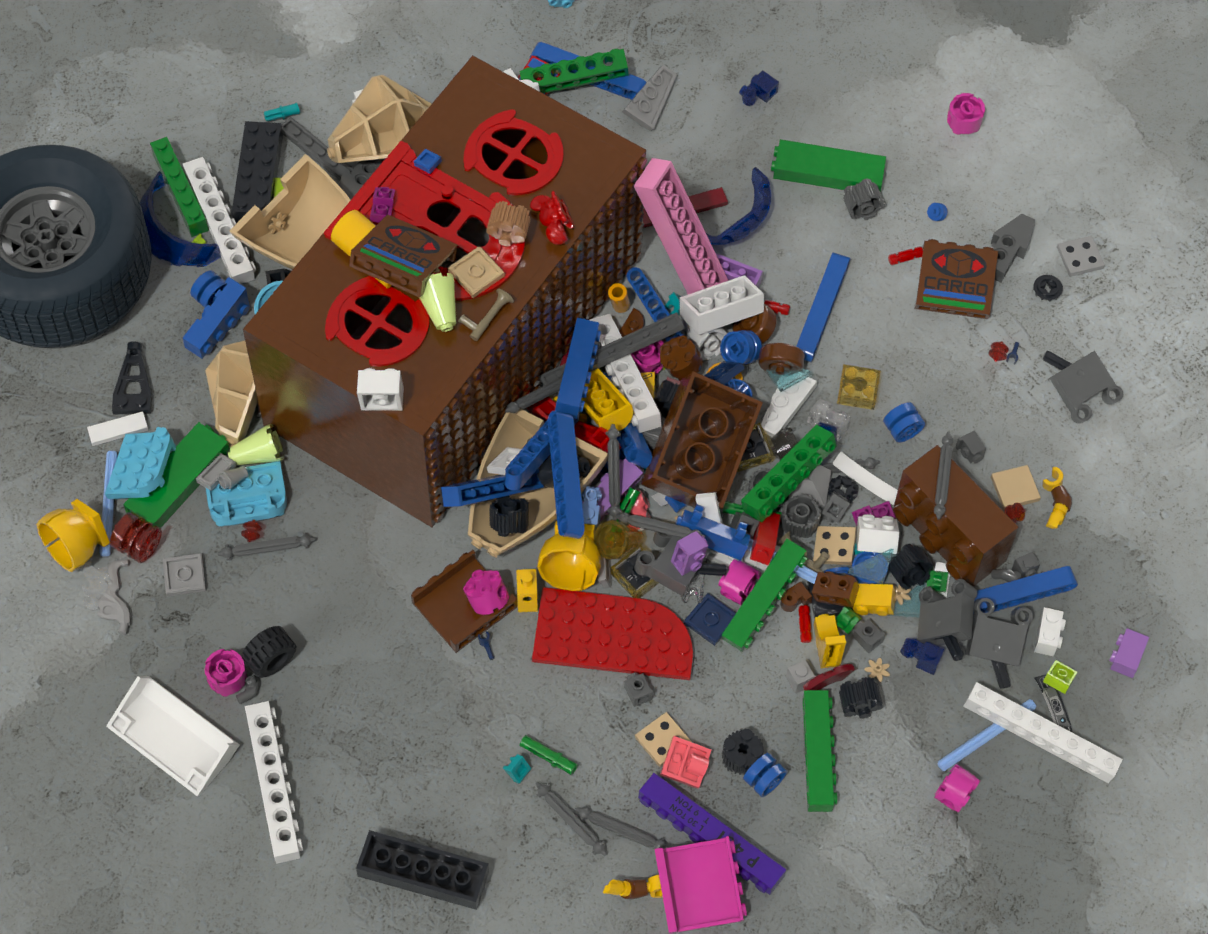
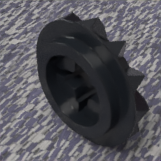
[1033,275,1063,302]
[828,475,858,502]

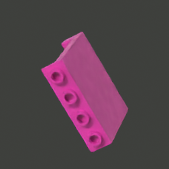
[655,836,747,934]

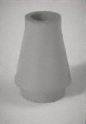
[218,466,248,489]

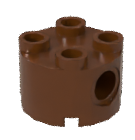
[660,335,703,380]

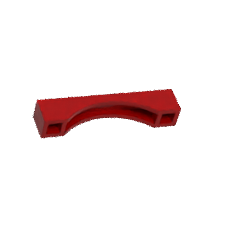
[526,397,621,453]

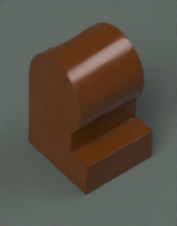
[780,581,812,612]

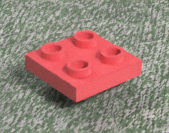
[660,736,712,789]

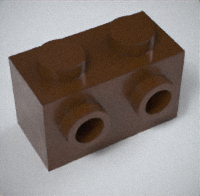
[812,571,859,608]

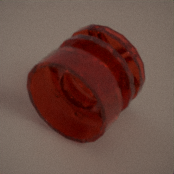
[110,512,162,563]

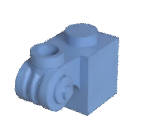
[582,486,602,529]

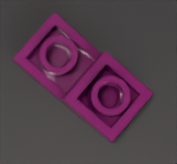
[370,187,395,222]
[852,501,896,526]

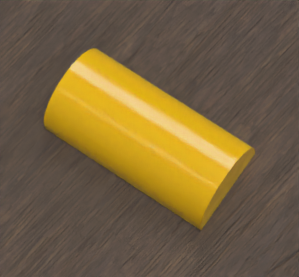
[331,210,391,289]
[582,368,633,431]

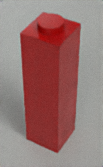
[750,512,780,565]

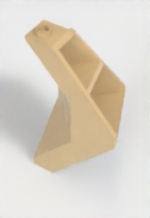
[327,75,431,163]
[205,340,258,447]

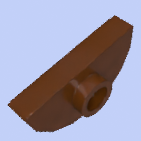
[619,308,644,337]

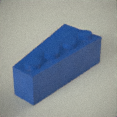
[183,277,250,359]

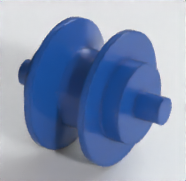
[927,203,948,221]

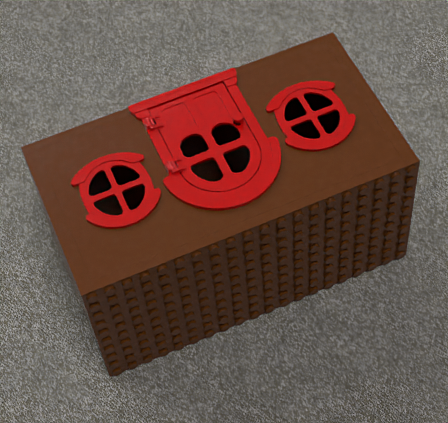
[243,55,647,528]

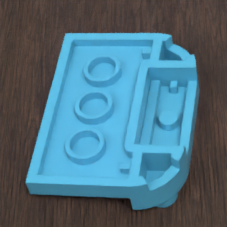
[105,427,176,499]
[206,461,287,526]

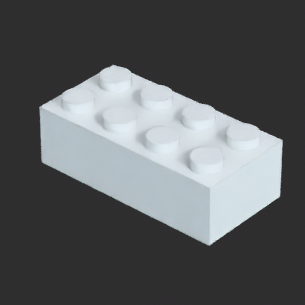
[680,275,764,335]

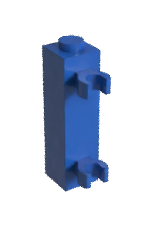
[675,504,750,561]

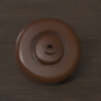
[732,304,776,345]
[758,343,805,376]

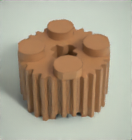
[486,201,531,246]

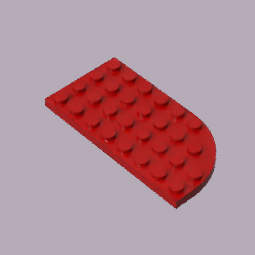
[532,587,693,680]

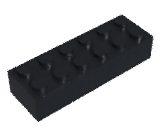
[232,121,283,223]
[356,830,489,910]

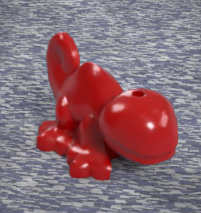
[530,191,574,245]

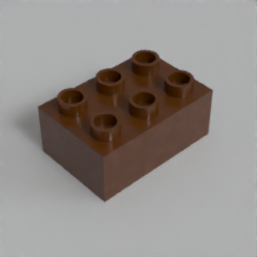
[640,371,763,510]
[893,445,1018,587]

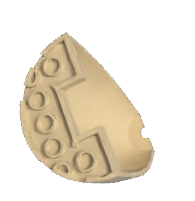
[230,154,350,269]
[468,409,609,558]

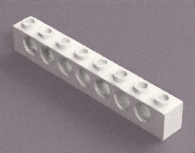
[182,157,256,284]
[589,314,661,433]
[963,682,1123,783]
[245,701,303,864]

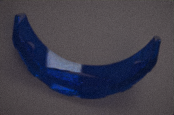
[705,167,771,245]
[140,171,221,267]

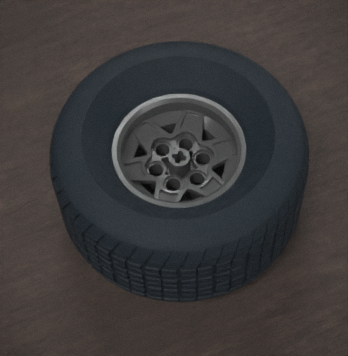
[0,145,152,348]

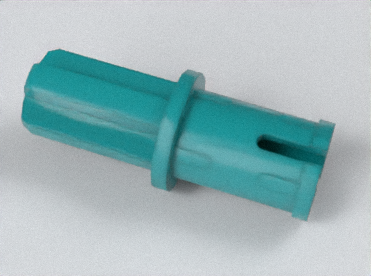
[264,102,300,122]

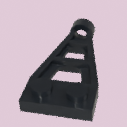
[112,341,152,415]

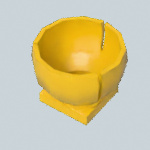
[36,499,110,572]
[537,521,601,591]

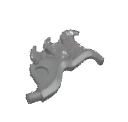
[81,559,130,635]

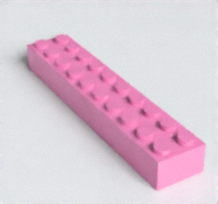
[634,158,728,294]

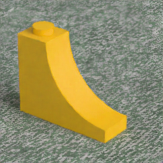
[813,614,846,668]

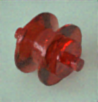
[988,341,1009,361]
[1005,503,1025,523]
[241,520,262,542]

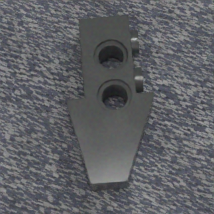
[339,159,385,200]
[991,214,1035,283]

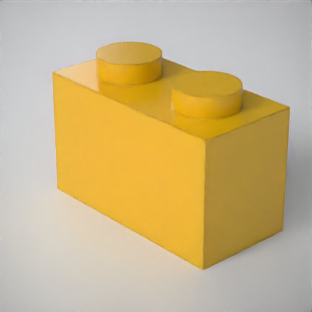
[853,583,896,616]

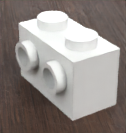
[1034,607,1066,656]

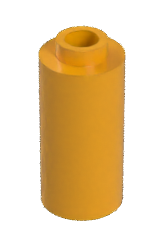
[608,283,630,313]

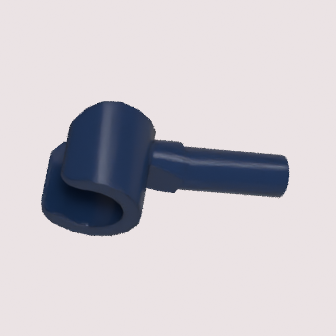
[1006,342,1019,365]
[478,631,494,660]

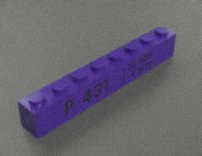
[638,773,786,895]

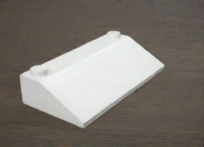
[106,676,240,796]

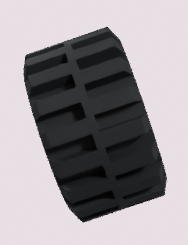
[242,626,297,678]

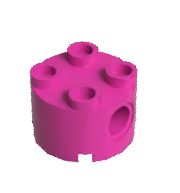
[947,93,985,135]
[631,340,664,375]
[718,559,761,605]
[463,570,509,615]
[204,649,247,697]
[934,763,980,812]

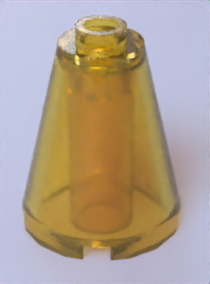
[594,520,644,559]

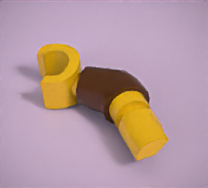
[1042,467,1072,529]
[603,875,663,899]

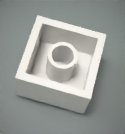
[357,368,404,411]
[856,514,899,554]

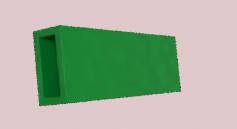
[771,139,886,192]
[123,422,230,533]

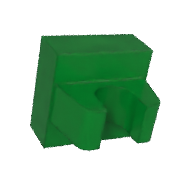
[926,570,948,593]
[835,606,862,634]

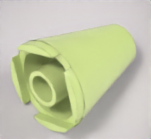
[419,273,456,332]
[228,424,284,465]

